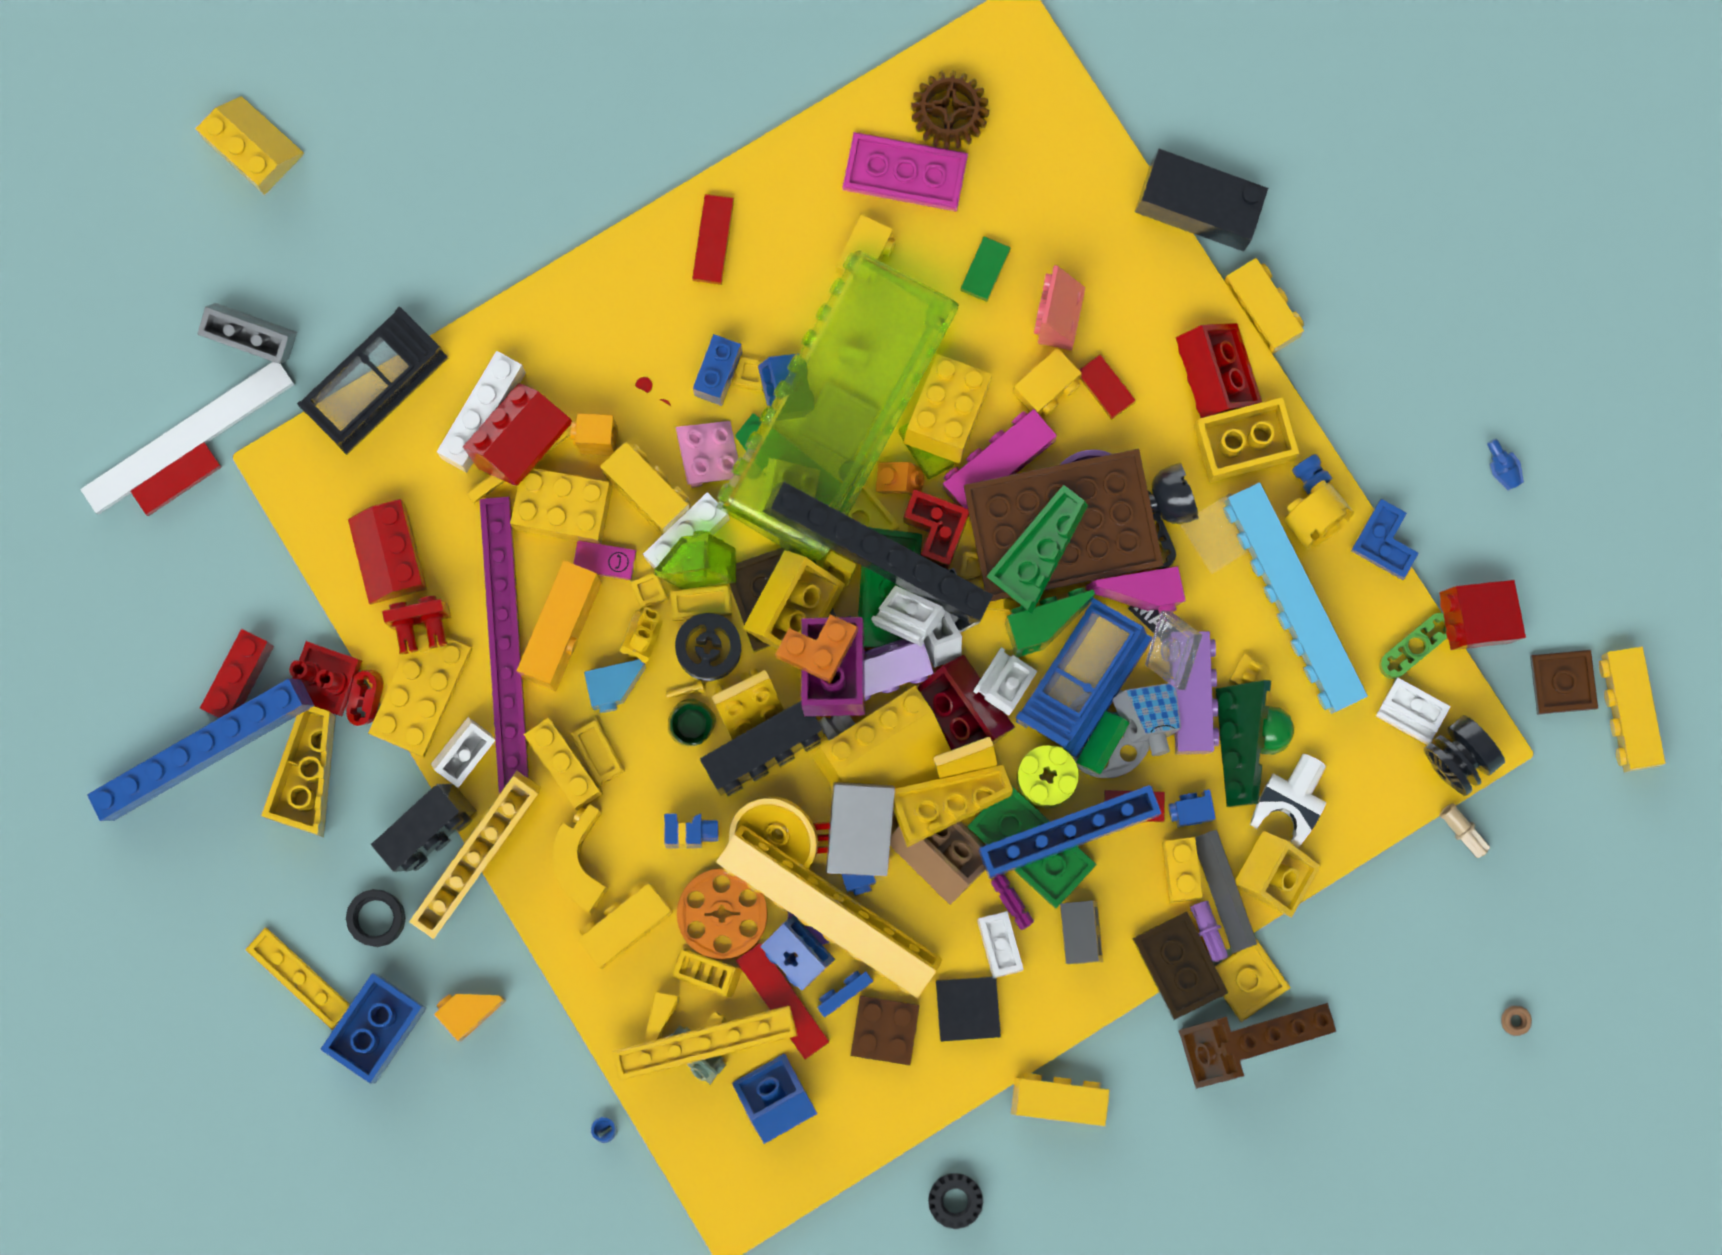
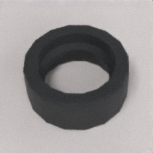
[346,889,406,947]

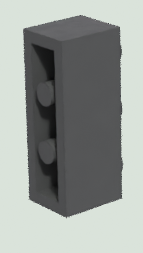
[197,303,297,364]

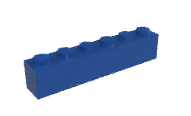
[979,785,1161,879]

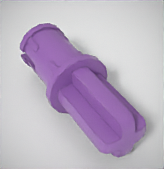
[1190,901,1228,962]

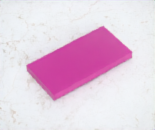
[843,132,968,212]

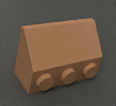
[890,821,985,905]

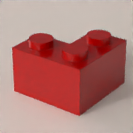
[903,489,969,570]

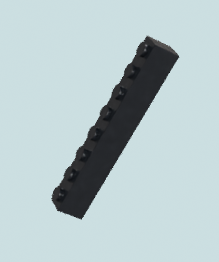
[762,481,993,624]

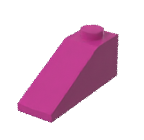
[1086,566,1186,614]

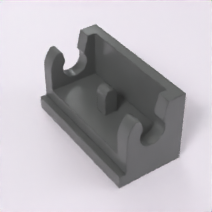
[1060,900,1103,964]

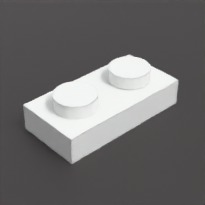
[977,911,1024,979]

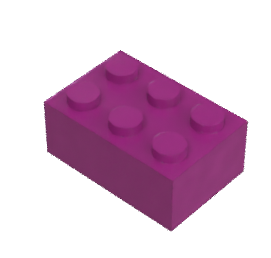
[801,617,865,716]

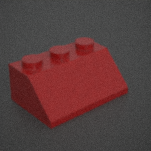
[1175,323,1262,418]
[463,383,573,486]
[348,499,427,605]

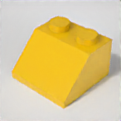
[1235,831,1320,918]

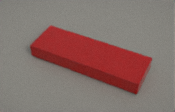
[692,194,734,285]
[130,442,222,516]

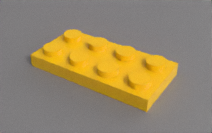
[368,625,472,757]

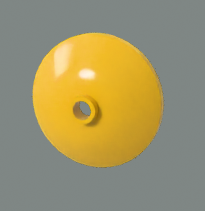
[729,796,818,868]

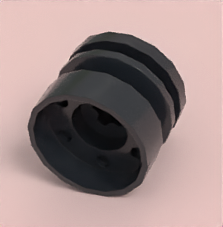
[1424,715,1505,796]

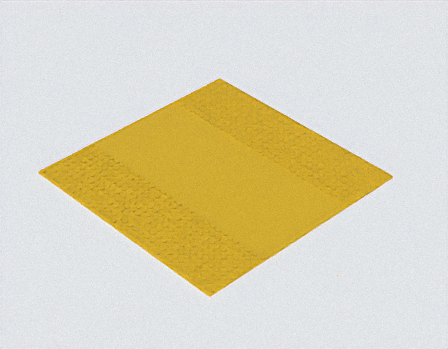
[233,0,1533,1255]

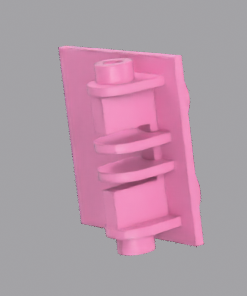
[676,421,742,488]

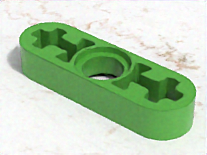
[1379,613,1447,679]

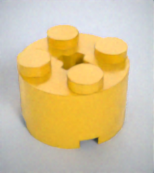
[1285,480,1354,550]

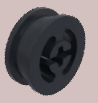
[675,613,741,681]

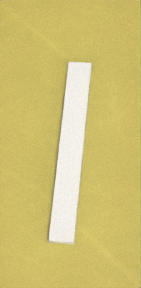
[80,362,295,515]

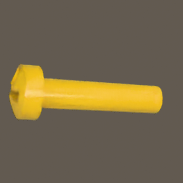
[666,680,705,699]

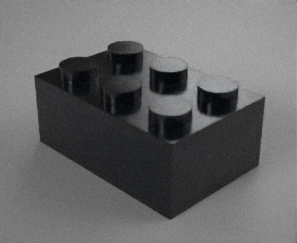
[370,784,476,872]

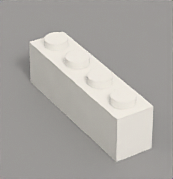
[437,351,526,473]

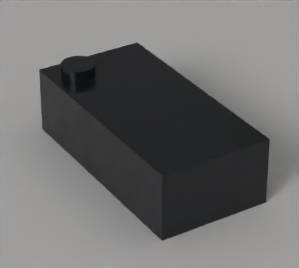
[1135,148,1268,252]

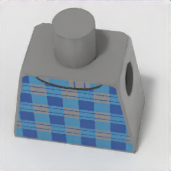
[1113,682,1181,756]

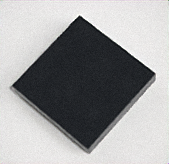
[936,977,1001,1042]

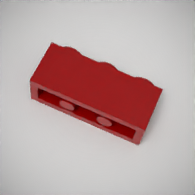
[200,629,274,718]

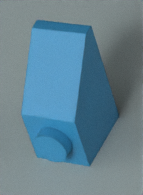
[584,659,646,713]

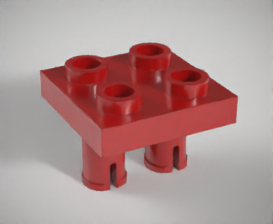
[382,596,451,655]
[289,641,362,717]

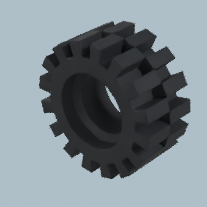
[928,1173,983,1229]

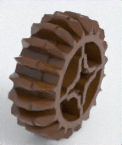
[911,70,989,149]

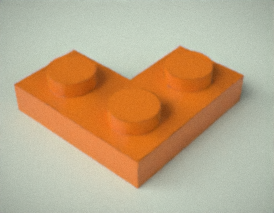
[775,614,858,683]

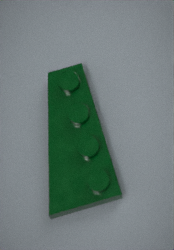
[1216,680,1271,807]

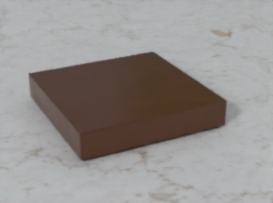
[1530,650,1598,715]

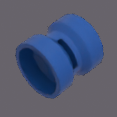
[1292,454,1333,495]

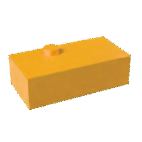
[517,560,602,692]

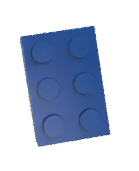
[320,973,427,1084]

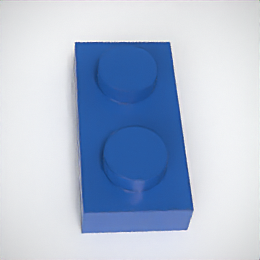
[817,970,873,1018]

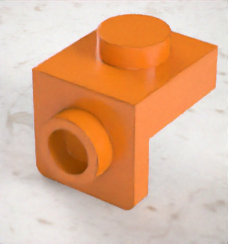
[876,462,925,495]

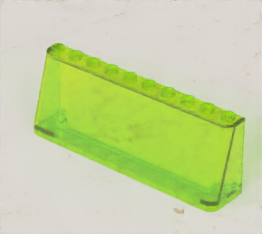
[716,250,959,560]

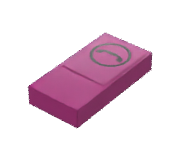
[573,541,636,580]

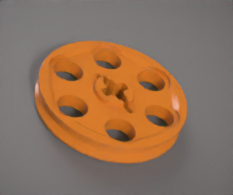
[677,869,768,960]

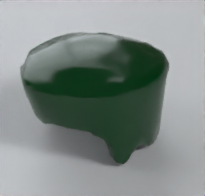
[668,699,716,746]

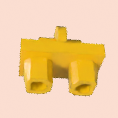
[619,607,663,664]

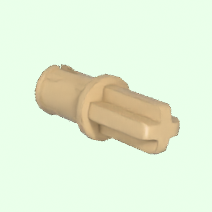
[1439,803,1490,858]

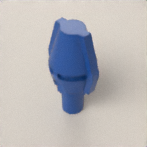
[1487,438,1524,490]

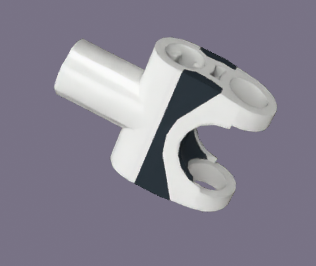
[1250,754,1327,848]

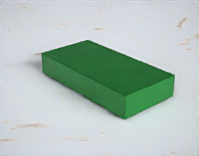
[960,236,1011,302]
[1076,711,1130,775]

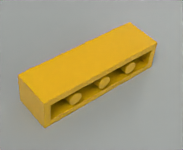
[1599,646,1666,772]

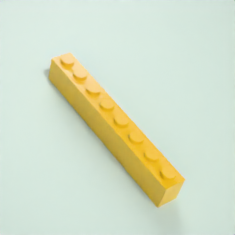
[716,825,943,998]

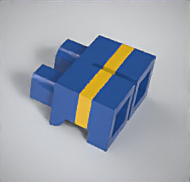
[664,814,718,849]

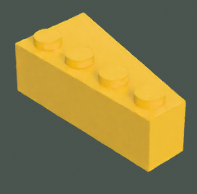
[261,707,336,838]

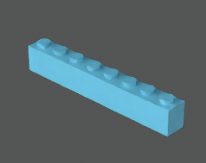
[1223,482,1368,714]

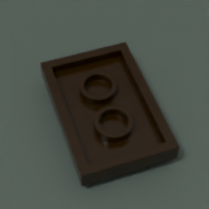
[1132,911,1228,1020]

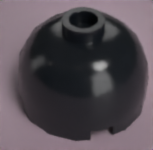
[1149,463,1199,524]

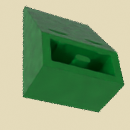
[1005,588,1095,658]

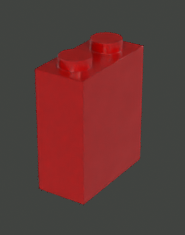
[1439,580,1526,650]

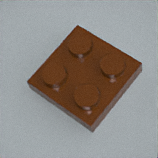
[850,996,920,1066]

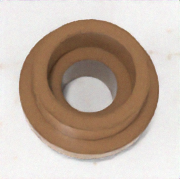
[1501,1006,1532,1036]

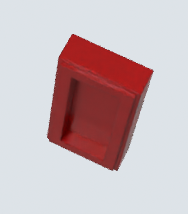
[1079,355,1136,420]

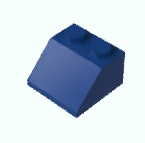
[732,1053,817,1144]

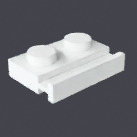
[871,585,945,647]
[973,647,1037,715]
[1376,677,1450,745]

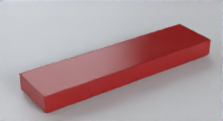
[735,943,830,1060]

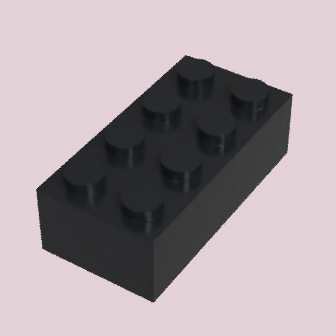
[700,701,824,797]

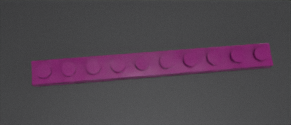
[480,497,529,794]

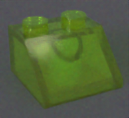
[655,530,736,589]

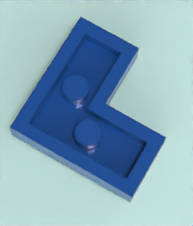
[1351,499,1419,580]

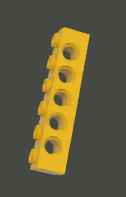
[409,770,541,939]

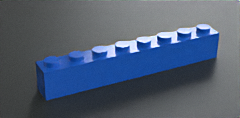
[87,678,314,821]

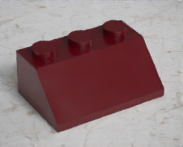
[917,654,1015,750]

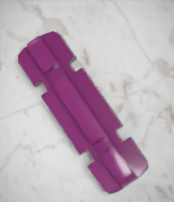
[991,874,1034,930]

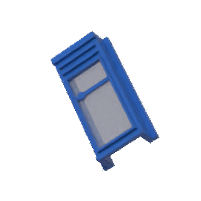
[1016,598,1153,758]

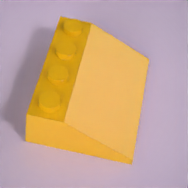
[812,686,951,811]

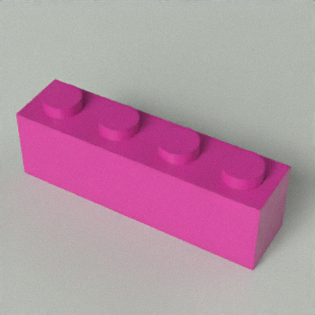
[942,409,1057,509]

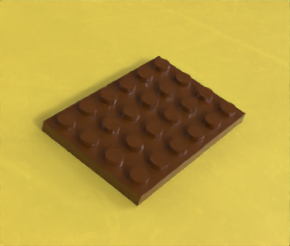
[963,449,1164,602]

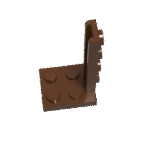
[1178,1003,1337,1089]

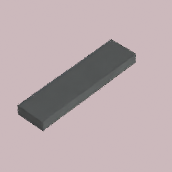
[1195,830,1257,953]

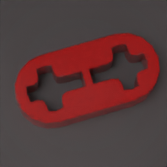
[346,670,383,726]

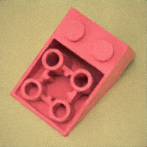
[1034,265,1086,351]

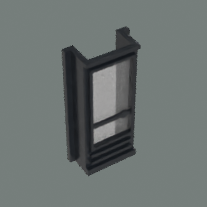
[297,306,448,455]

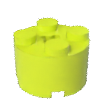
[1017,745,1079,809]

